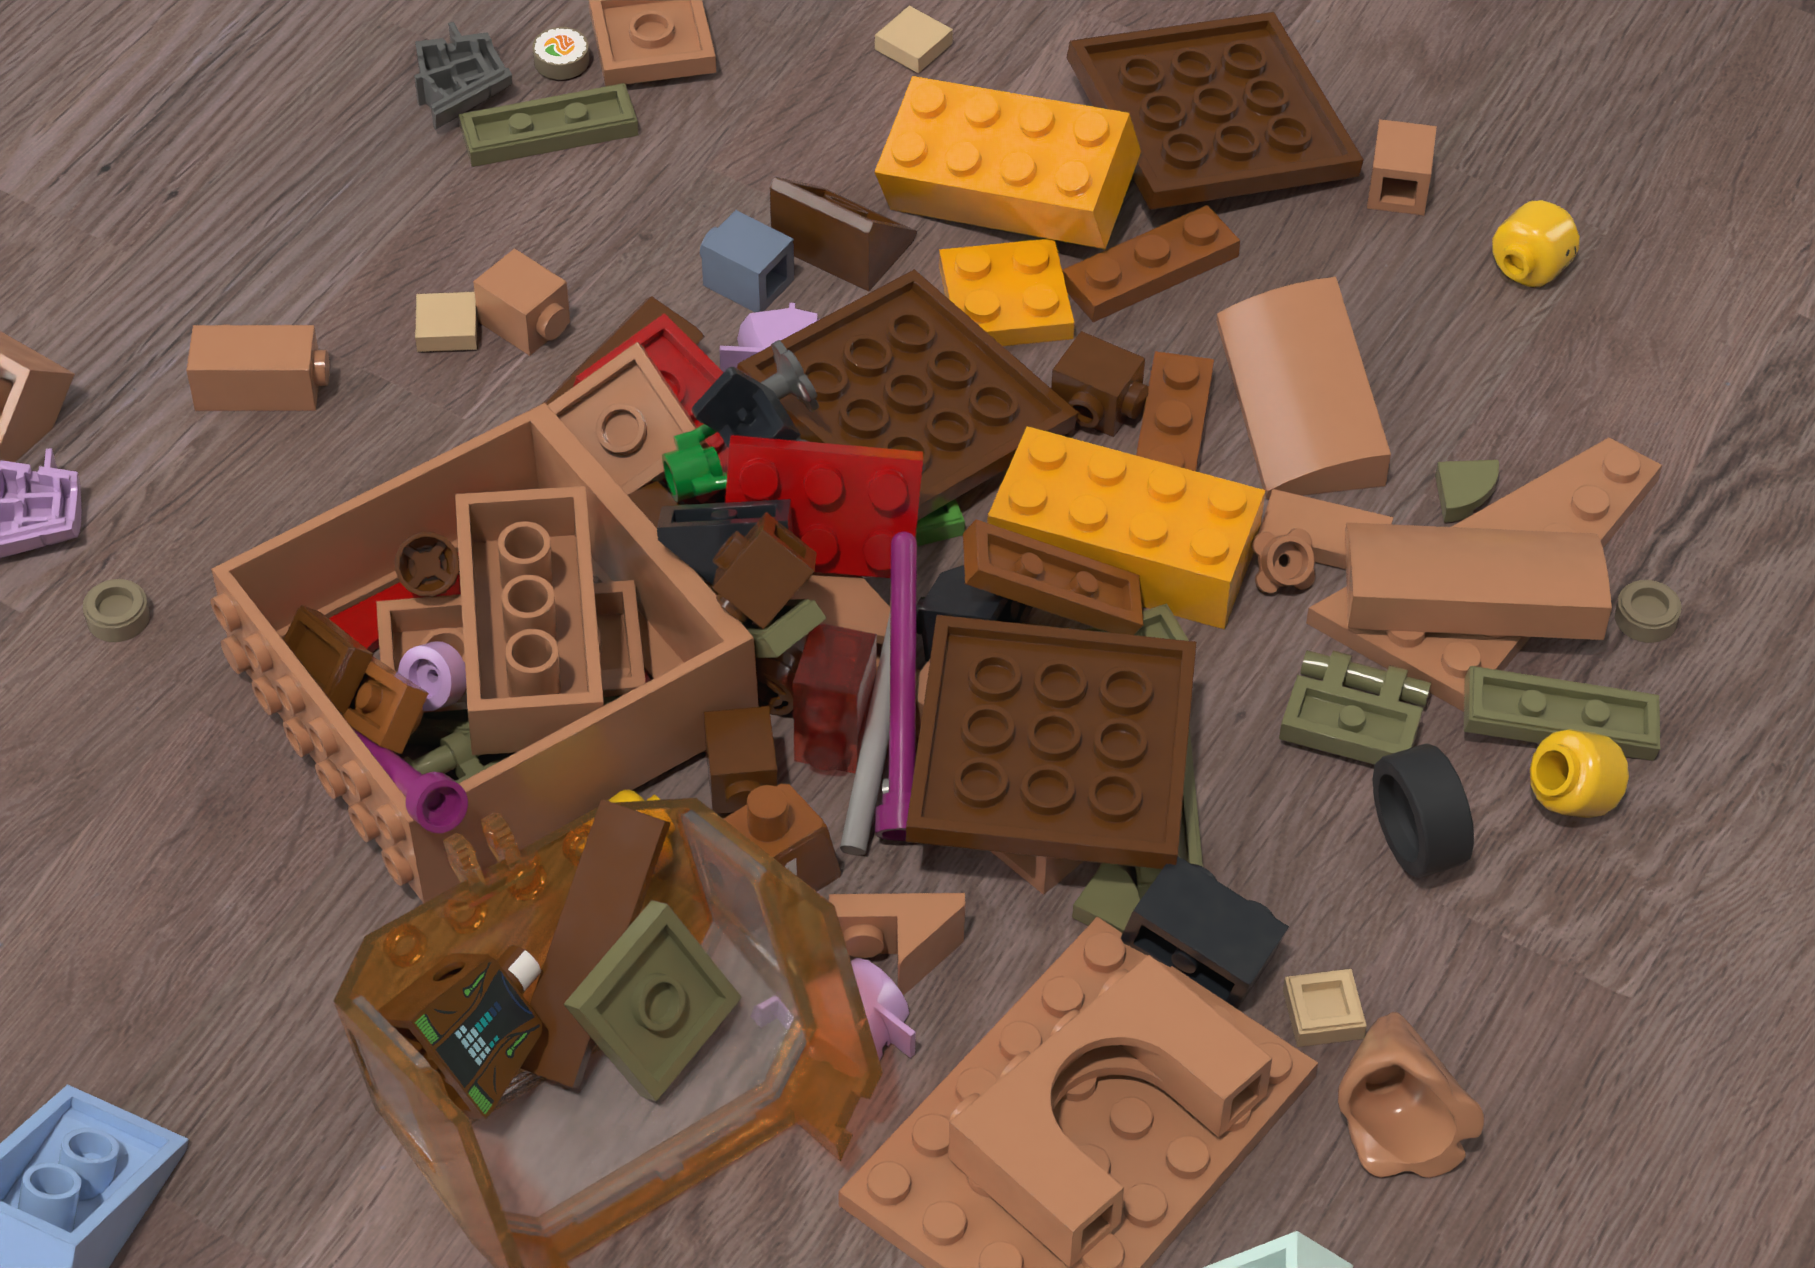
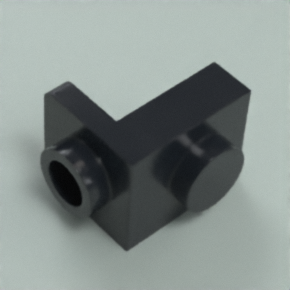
[692,367,801,448]

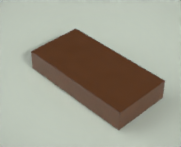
[283,605,374,713]

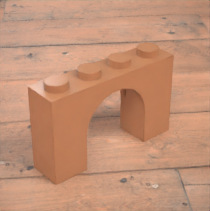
[948,955,1272,1267]

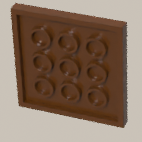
[1066,12,1364,210]
[737,269,1079,521]
[906,615,1197,869]

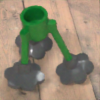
[662,340,819,502]

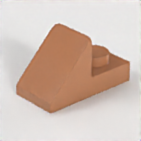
[829,893,965,995]

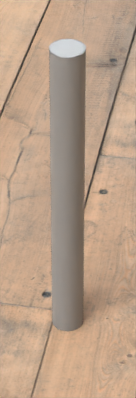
[840,613,890,855]

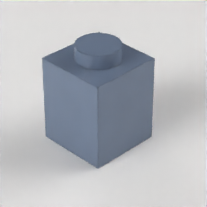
[700,210,794,312]

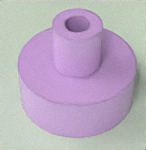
[398,641,466,711]

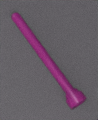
[875,532,917,841]
[350,726,468,833]

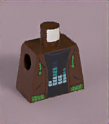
[371,945,542,1120]

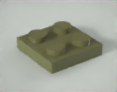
[563,900,742,1101]

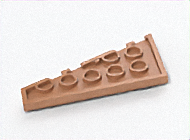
[1306,437,1662,712]

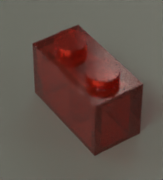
[793,623,877,773]

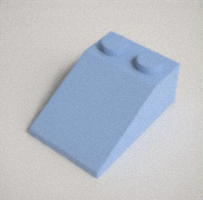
[0,1084,189,1268]

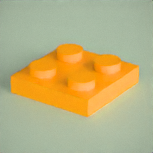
[939,239,1074,346]

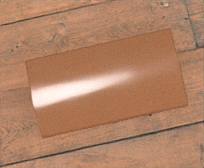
[1216,277,1391,500]
[1345,522,1612,640]
[376,580,646,713]

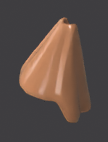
[1338,1012,1484,1178]

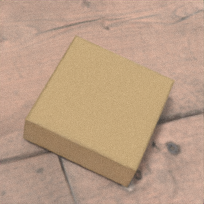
[875,6,953,73]
[415,292,477,352]
[1283,969,1367,1047]

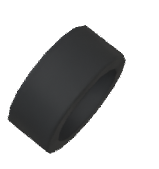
[1372,743,1474,878]

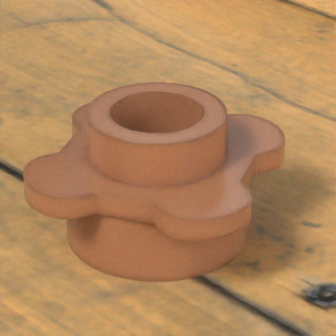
[1251,528,1315,593]

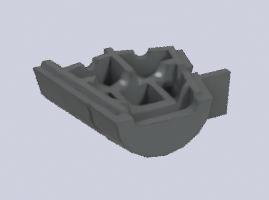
[414,22,512,130]

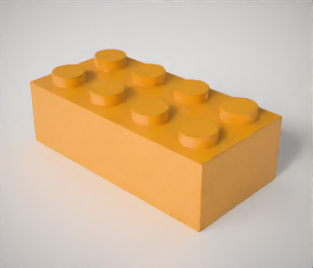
[874,76,1141,249]
[987,426,1265,629]

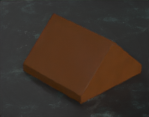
[770,177,917,292]

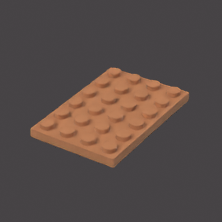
[839,917,1318,1268]

